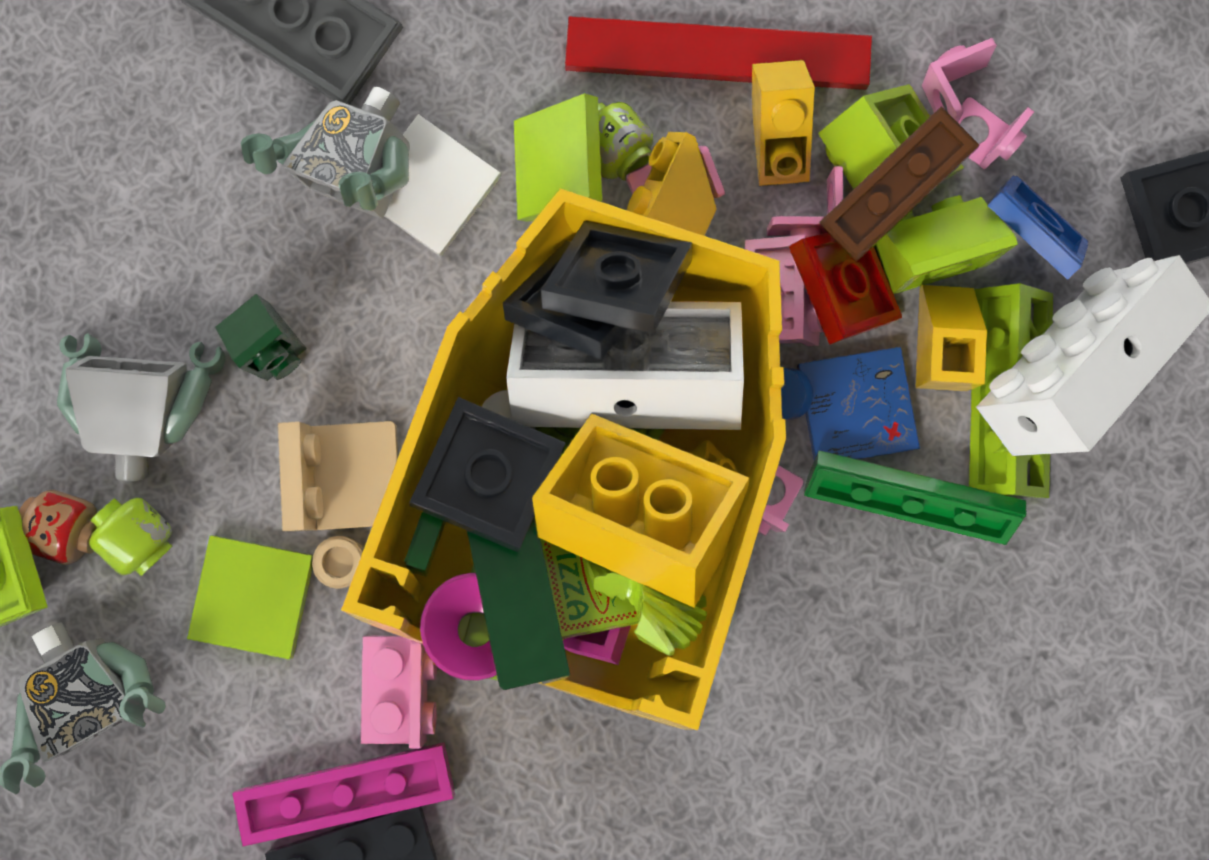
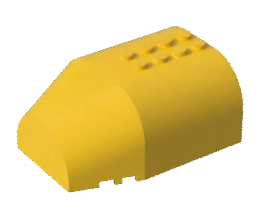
[341,188,786,730]

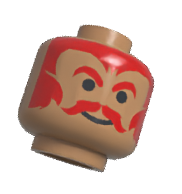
[19,490,98,565]

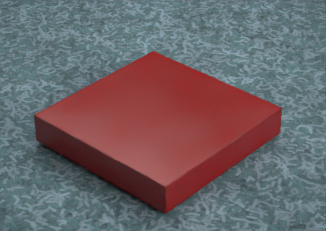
[788,233,902,345]

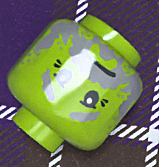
[598,102,653,181]
[89,497,173,576]

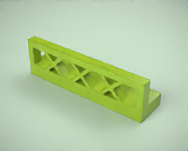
[969,283,1053,498]

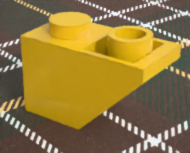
[752,60,815,186]
[627,132,717,236]
[915,285,987,391]

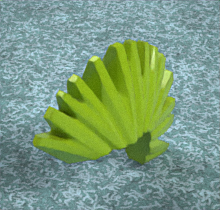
[586,559,707,656]

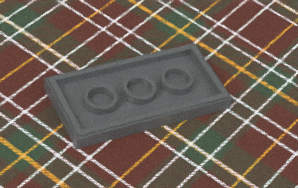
[180,0,403,105]

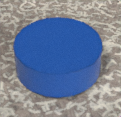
[781,368,813,420]

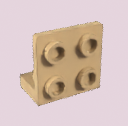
[278,421,398,531]

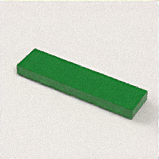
[804,450,1027,545]

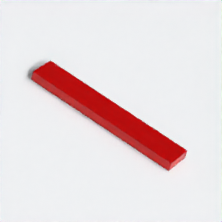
[565,16,872,90]

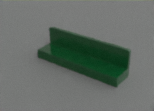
[467,515,570,690]

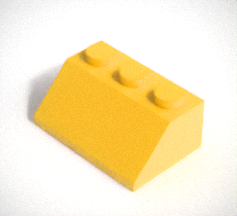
[532,413,749,608]

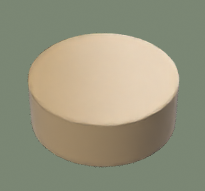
[312,536,364,589]

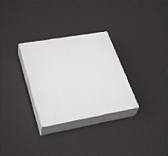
[384,114,501,257]

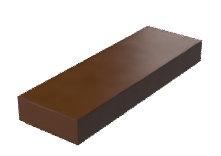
[819,106,980,263]

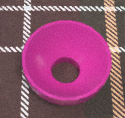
[420,573,496,681]

